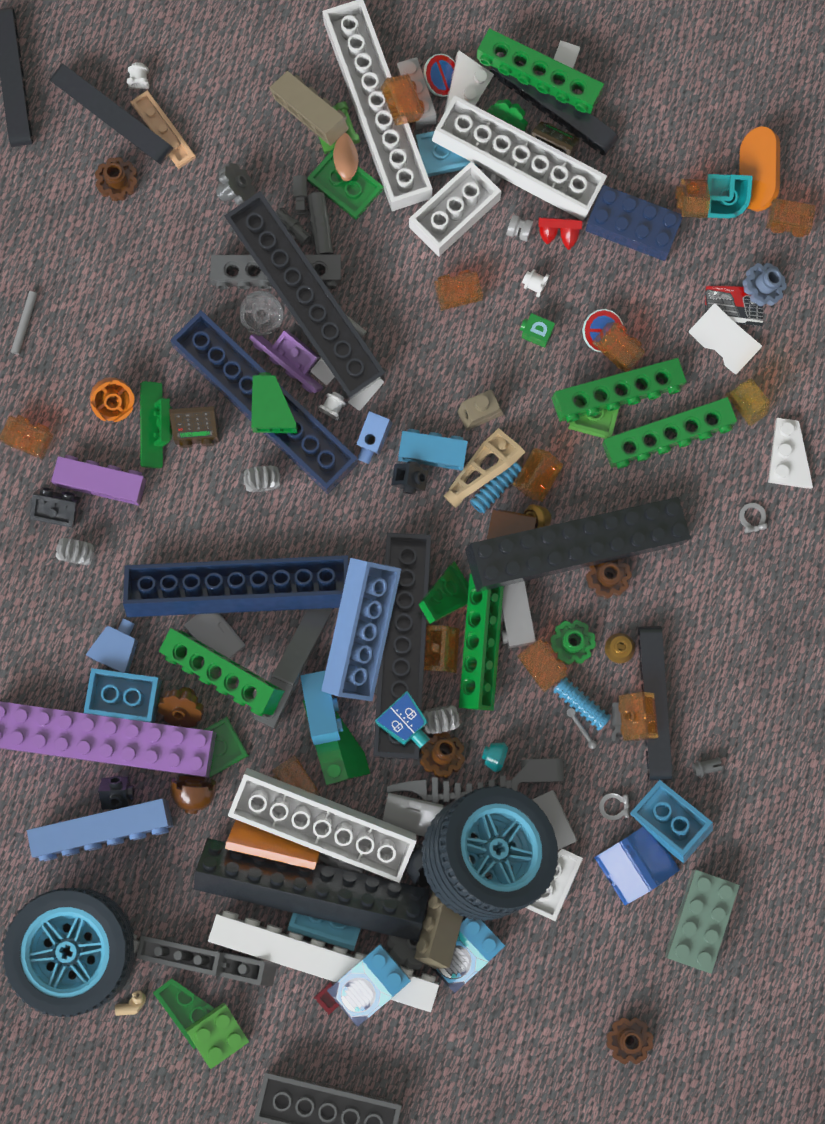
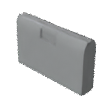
[184,613,246,659]
[532,790,578,850]
[383,793,444,836]

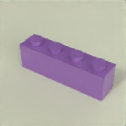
[51,455,146,506]

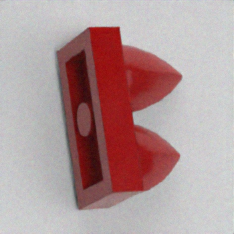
[538,217,582,250]

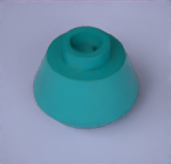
[481,742,508,772]

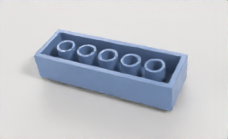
[321,558,401,701]
[27,799,174,861]

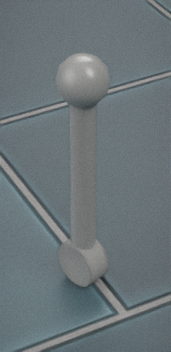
[567,708,597,749]

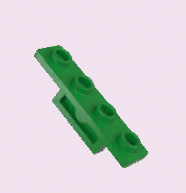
[140,381,172,469]

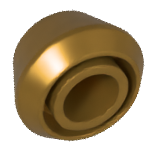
[524,504,551,529]
[605,633,635,664]

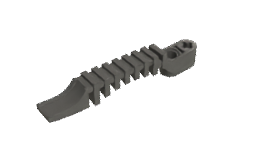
[387,759,564,803]

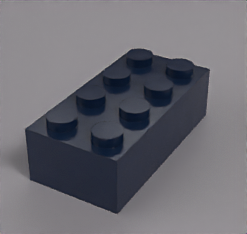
[585,185,684,261]

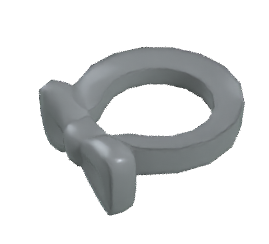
[739,503,768,533]
[599,793,630,820]

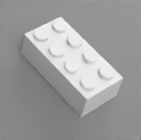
[409,162,501,256]

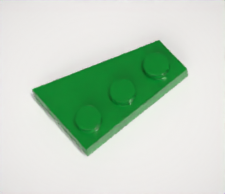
[418,561,469,624]
[153,978,215,1049]

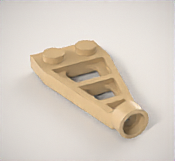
[444,428,525,508]

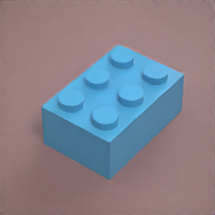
[84,668,162,723]

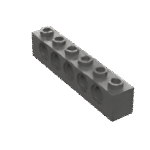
[210,255,342,290]

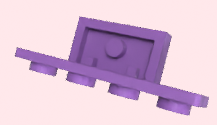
[249,330,323,393]

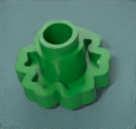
[486,99,528,132]
[550,620,596,665]

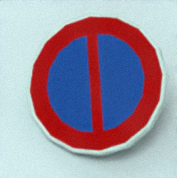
[423,54,455,97]
[582,309,624,353]

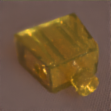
[725,378,770,427]

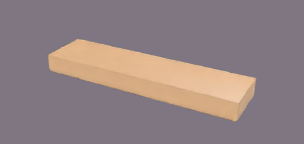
[130,90,196,169]

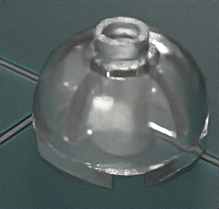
[239,290,283,336]

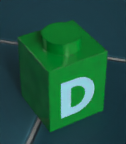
[520,313,555,348]

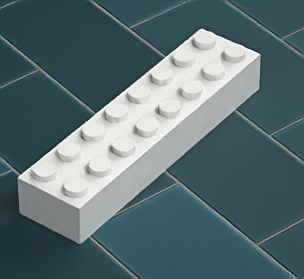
[432,95,607,221]
[228,768,416,883]

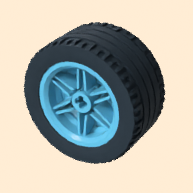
[422,786,558,921]
[2,888,136,1017]

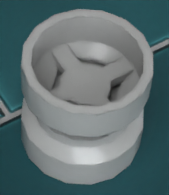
[506,215,533,242]

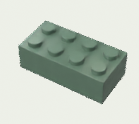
[664,870,740,974]

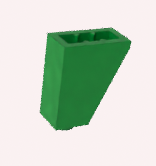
[251,372,298,433]

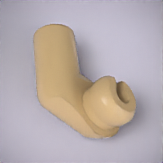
[115,990,146,1016]

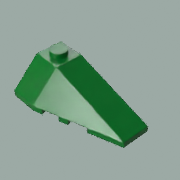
[303,700,371,787]

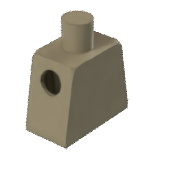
[457,390,504,431]

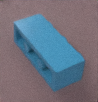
[398,429,468,471]
[300,670,343,745]

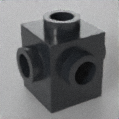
[391,461,428,495]
[98,776,135,810]

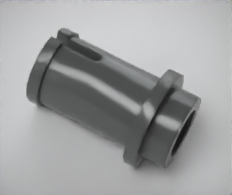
[692,757,723,778]

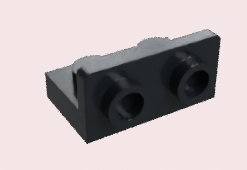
[29,487,81,528]

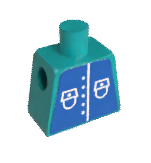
[375,691,430,748]

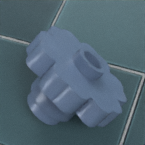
[743,263,787,306]

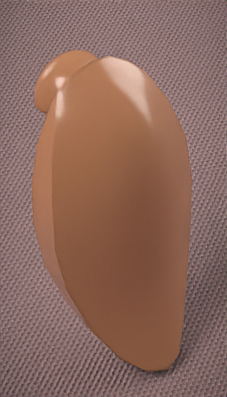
[333,133,359,181]

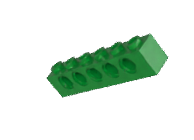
[477,28,604,114]
[552,358,687,423]
[602,397,737,469]
[459,574,504,711]
[159,628,285,716]

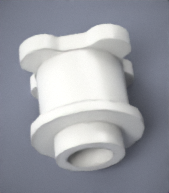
[127,63,149,89]
[522,269,550,297]
[318,392,346,420]

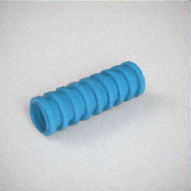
[470,462,523,514]
[553,677,611,731]

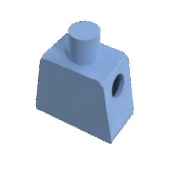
[357,411,393,464]
[86,619,138,673]

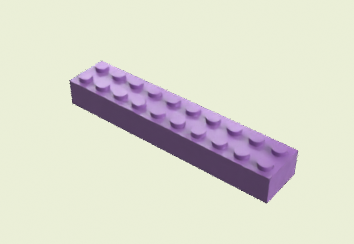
[0,702,216,778]

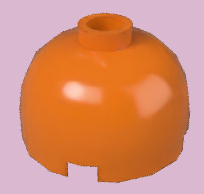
[90,377,135,422]

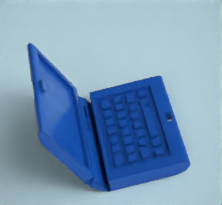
[594,826,680,905]

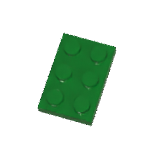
[307,148,384,220]

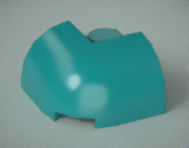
[704,174,753,219]

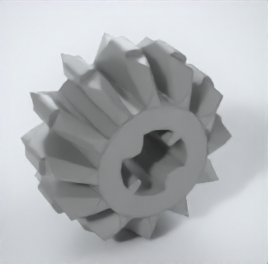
[243,465,281,492]
[56,538,94,565]
[422,705,460,734]

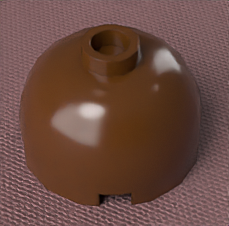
[170,775,216,814]

